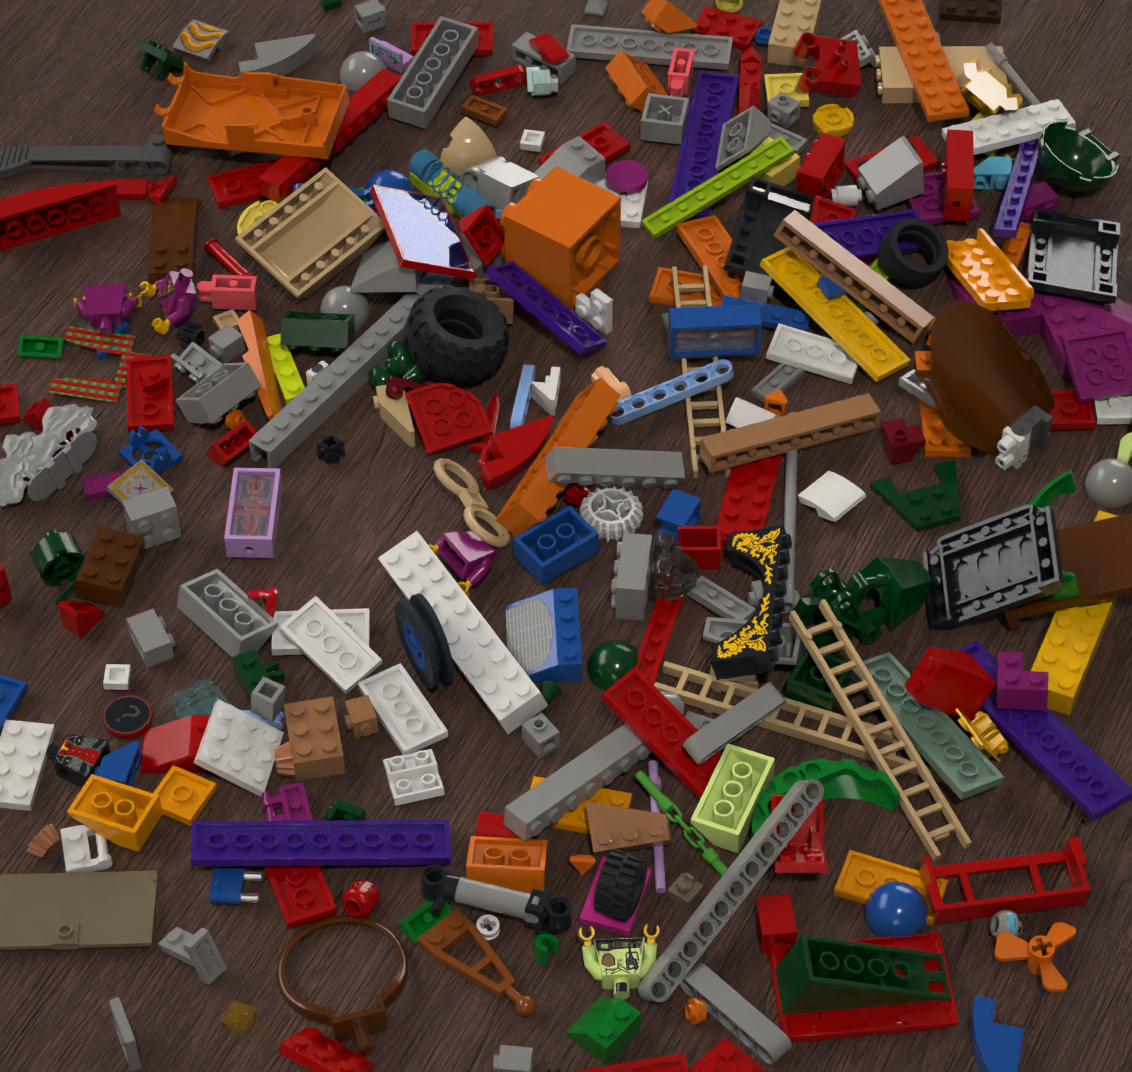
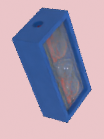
[668,304,762,359]

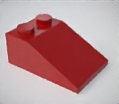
[141,715,212,774]

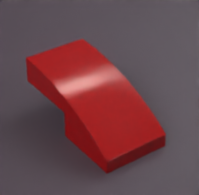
[529,33,570,64]

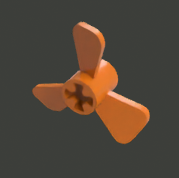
[994,922,1076,992]

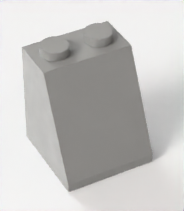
[857,136,924,210]

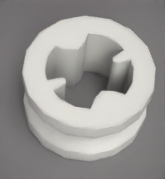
[476,914,500,940]

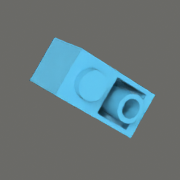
[974,157,1012,190]

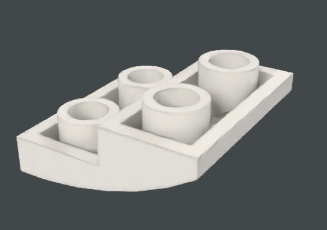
[797,471,866,522]
[383,749,445,806]

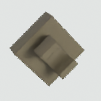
[667,872,704,908]

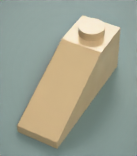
[373,385,415,447]

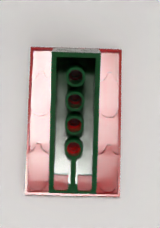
[768,932,959,1042]

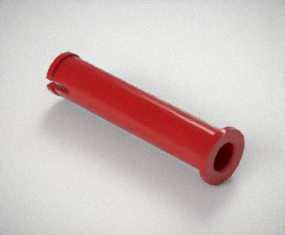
[204,238,254,276]

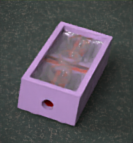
[224,468,283,558]

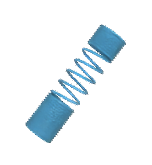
[409,149,496,217]

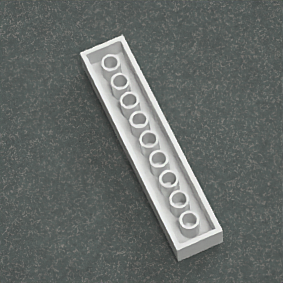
[378,531,548,734]

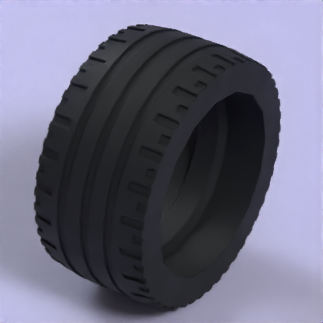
[878,218,949,288]

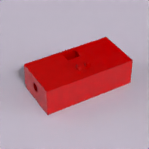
[942,129,974,221]

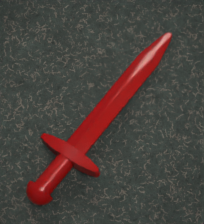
[469,393,500,470]

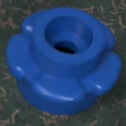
[755,27,772,46]

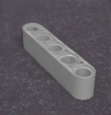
[682,682,786,765]
[680,963,792,1065]

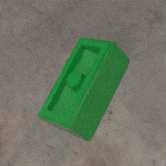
[17,334,67,360]
[396,900,453,944]

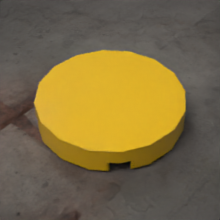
[812,104,854,137]

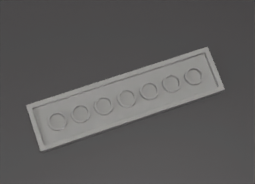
[566,24,733,70]

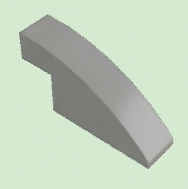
[238,34,317,76]

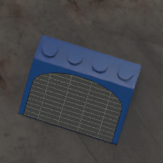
[505,588,583,684]

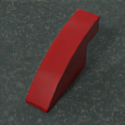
[480,415,554,491]

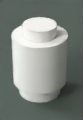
[830,185,862,207]

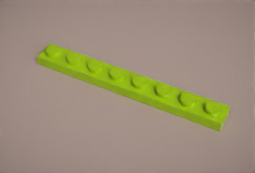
[641,136,794,240]

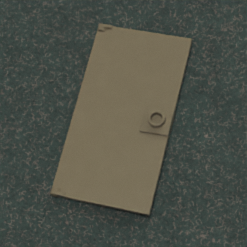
[0,870,159,950]

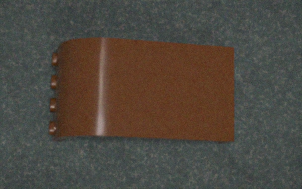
[1005,515,1132,631]

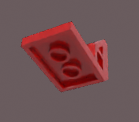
[771,794,828,873]

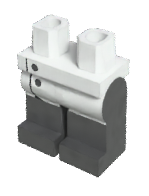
[995,405,1053,470]

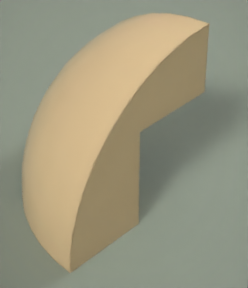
[440,117,497,176]

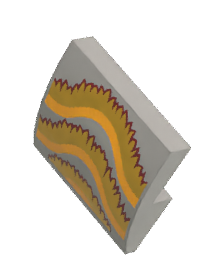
[172,20,229,63]

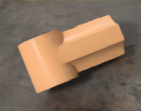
[591,366,632,401]

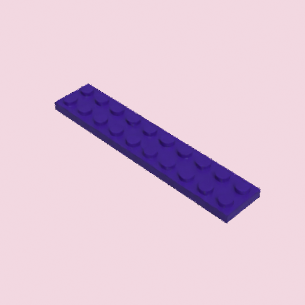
[668,71,739,220]
[958,641,1132,821]
[191,820,451,866]

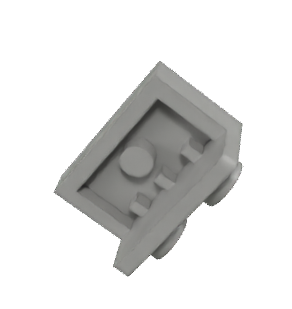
[170,342,223,384]

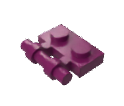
[261,782,313,821]

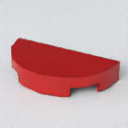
[147,176,177,204]

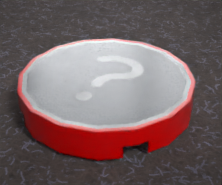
[103,695,153,739]

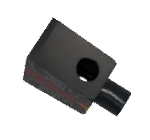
[46,735,111,788]

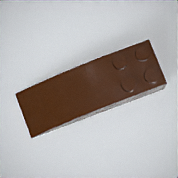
[148,197,199,292]

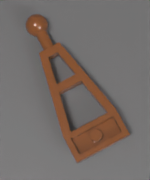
[418,909,537,1016]

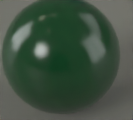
[587,640,642,691]

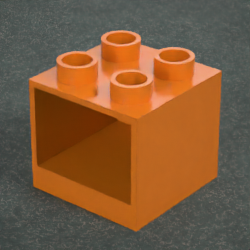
[500,166,621,310]

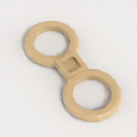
[433,458,510,548]

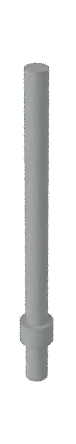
[986,42,1041,105]

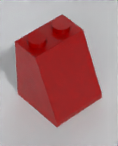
[904,647,997,721]

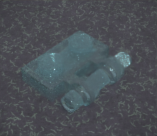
[165,678,229,719]

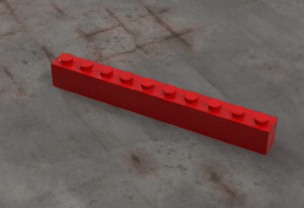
[258,69,402,203]

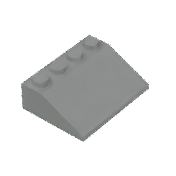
[350,230,428,293]

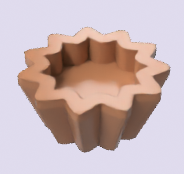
[274,741,295,777]
[26,824,60,859]

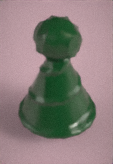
[536,681,562,715]

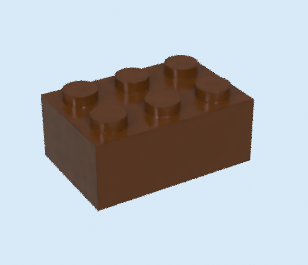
[75,526,145,608]

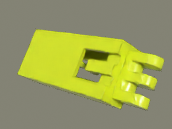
[410,170,464,218]

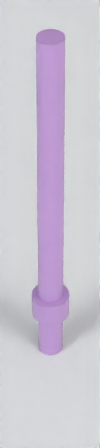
[648,760,666,894]

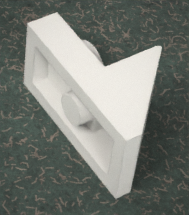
[531,367,561,416]

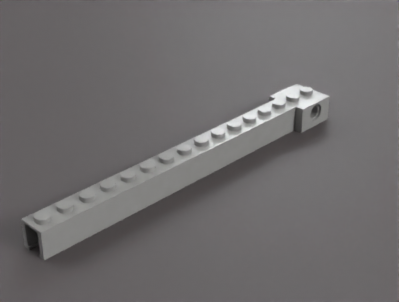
[249,232,501,468]

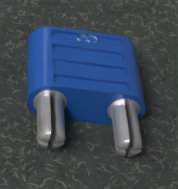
[209,867,263,905]

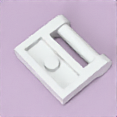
[60,825,113,873]

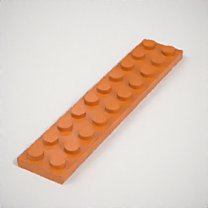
[877,0,969,122]

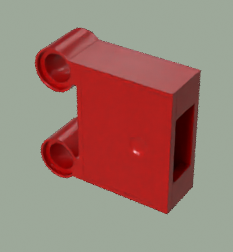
[793,32,862,97]

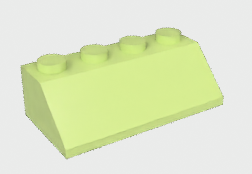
[690,743,775,853]

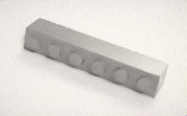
[545,447,685,489]

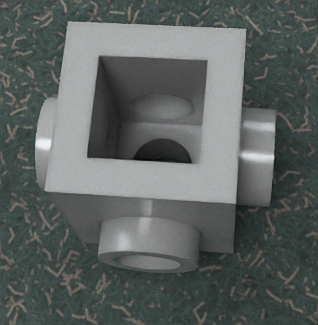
[767,92,801,129]

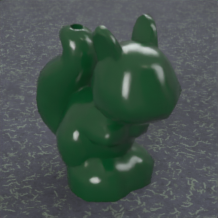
[367,340,426,392]

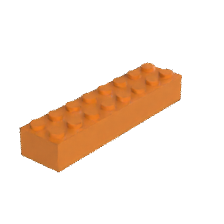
[495,378,621,537]

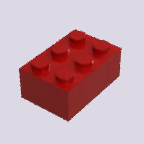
[795,132,846,199]

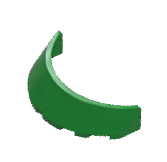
[1028,470,1080,599]
[752,758,900,855]

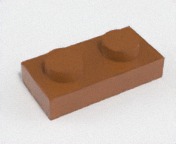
[461,95,508,127]

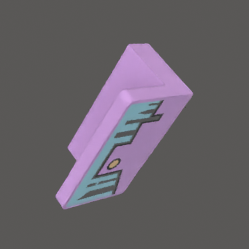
[369,37,414,73]

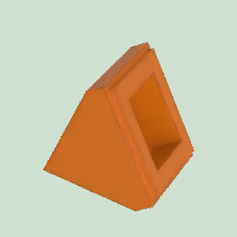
[764,389,788,416]

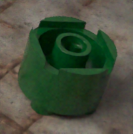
[30,530,85,586]

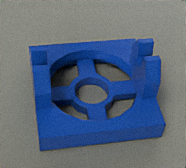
[118,426,183,474]

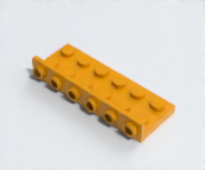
[946,228,1034,311]

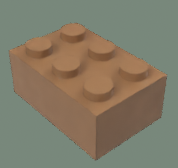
[283,697,345,781]

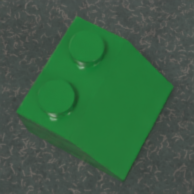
[565,997,641,1066]

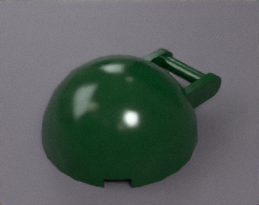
[1038,121,1120,192]

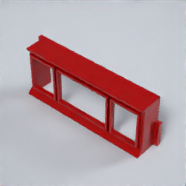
[919,837,1091,924]

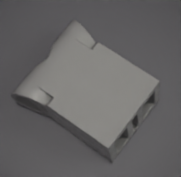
[459,156,539,211]

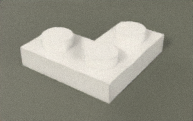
[575,288,613,335]

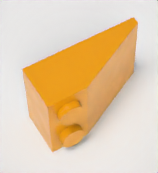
[67,774,163,852]

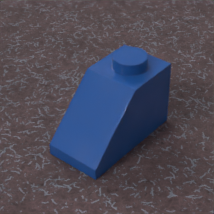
[94,741,142,786]

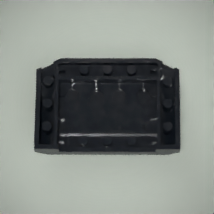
[923,504,1064,630]

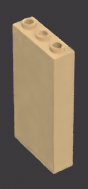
[875,46,1008,103]

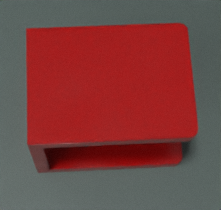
[678,526,721,570]
[755,894,797,954]

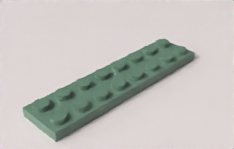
[851,652,1004,800]

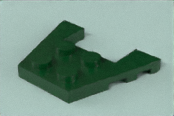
[870,460,961,532]

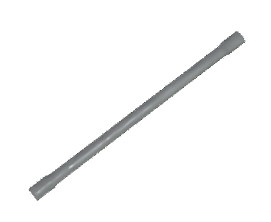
[783,412,798,611]

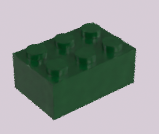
[281,311,355,351]

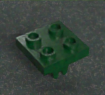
[134,38,189,81]

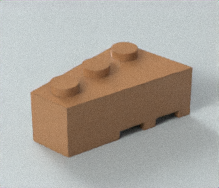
[586,802,673,856]

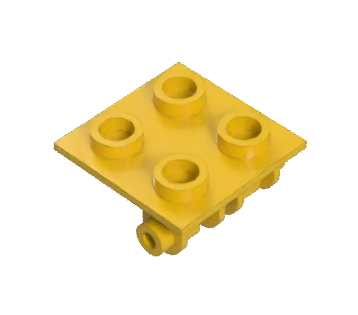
[955,708,1009,762]

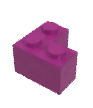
[996,652,1048,711]

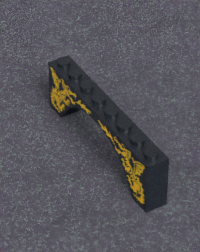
[710,525,792,680]

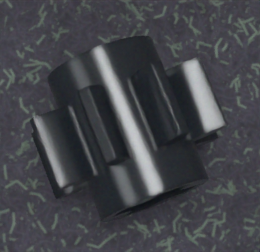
[177,321,205,348]
[317,436,345,464]

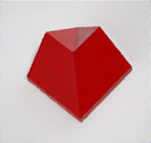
[458,204,505,266]

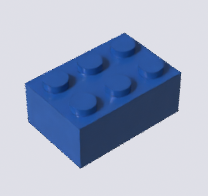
[513,505,599,586]

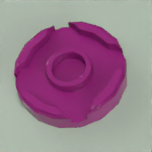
[606,160,648,194]

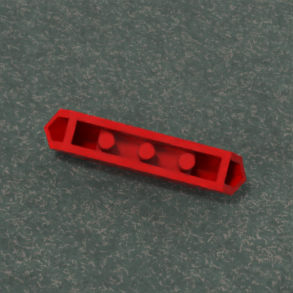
[738,45,761,115]

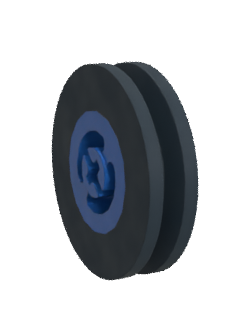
[395,593,454,689]

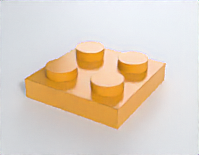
[153,765,217,826]

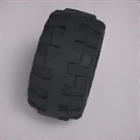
[403,285,510,385]

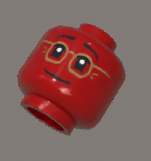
[342,879,381,918]

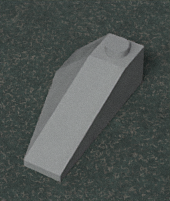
[703,617,804,665]

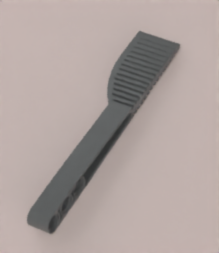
[0,146,172,179]

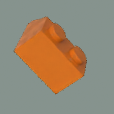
[641,0,698,34]

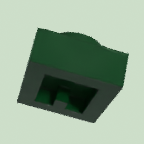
[325,798,366,820]

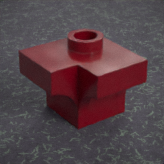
[881,418,926,466]

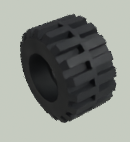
[594,849,647,921]

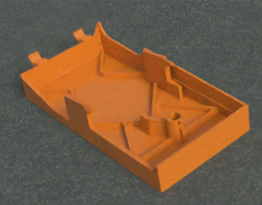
[154,62,350,159]

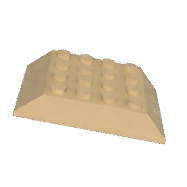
[235,167,385,298]

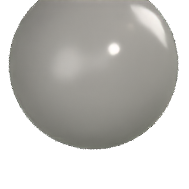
[339,51,388,91]

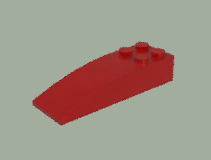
[0,182,121,251]

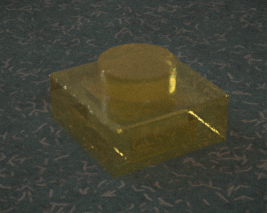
[220,999,257,1035]

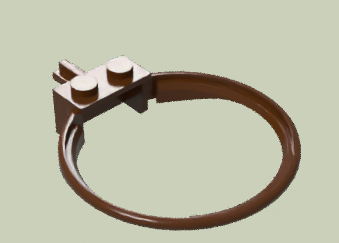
[276,916,409,1055]

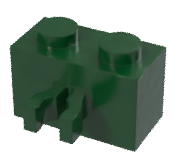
[232,649,285,707]

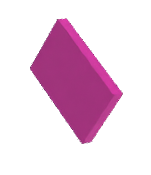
[579,856,652,936]

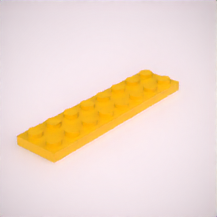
[760,247,911,382]

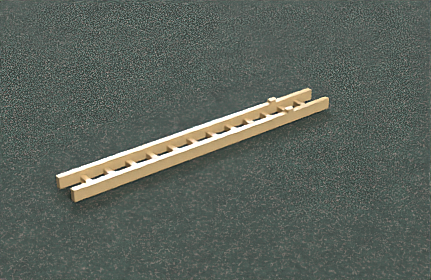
[654,661,947,784]

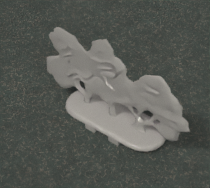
[0,404,97,507]

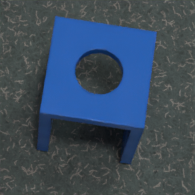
[656,489,701,545]

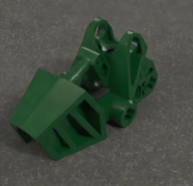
[793,556,932,649]

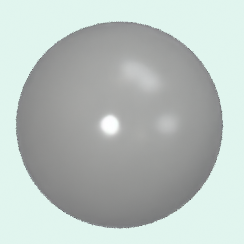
[320,285,370,330]
[1085,458,1132,508]

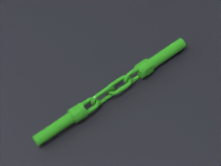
[635,770,734,890]

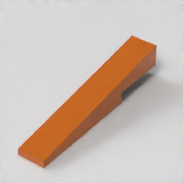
[237,310,282,420]

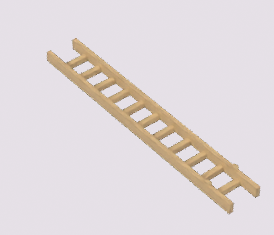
[672,265,730,479]
[789,599,972,862]

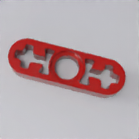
[469,65,527,96]

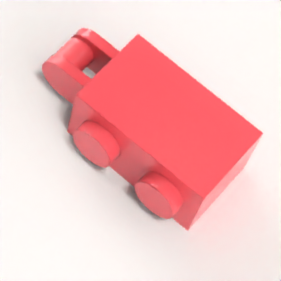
[667,47,695,97]
[197,274,259,311]

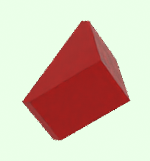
[58,601,106,638]

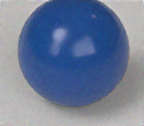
[365,169,415,207]
[865,881,928,940]

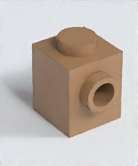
[343,695,378,738]

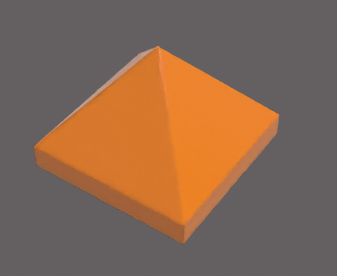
[570,854,597,876]

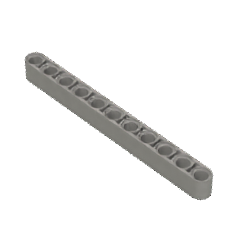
[638,779,824,1002]

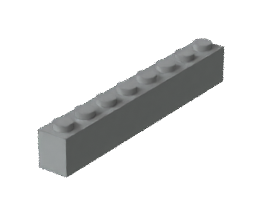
[504,724,653,841]

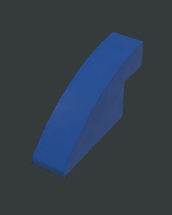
[971,995,1024,1072]

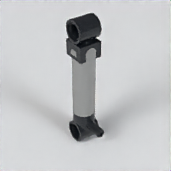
[421,865,572,933]

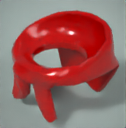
[247,587,278,618]

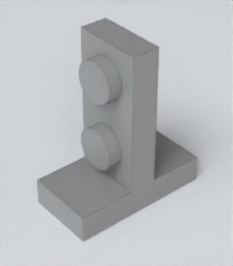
[158,927,227,985]

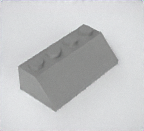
[177,568,278,657]

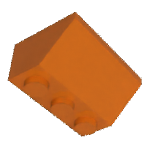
[605,50,669,112]
[466,836,548,894]

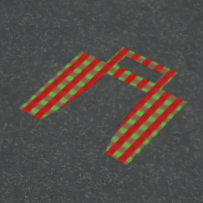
[48,326,151,403]

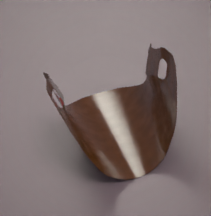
[914,301,1055,452]

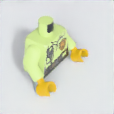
[578,924,660,1000]

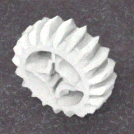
[580,485,643,542]

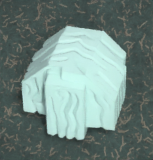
[526,67,558,96]

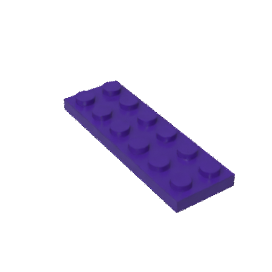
[813,209,922,260]
[485,261,608,355]

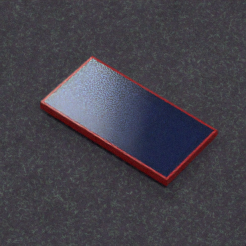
[370,185,476,280]

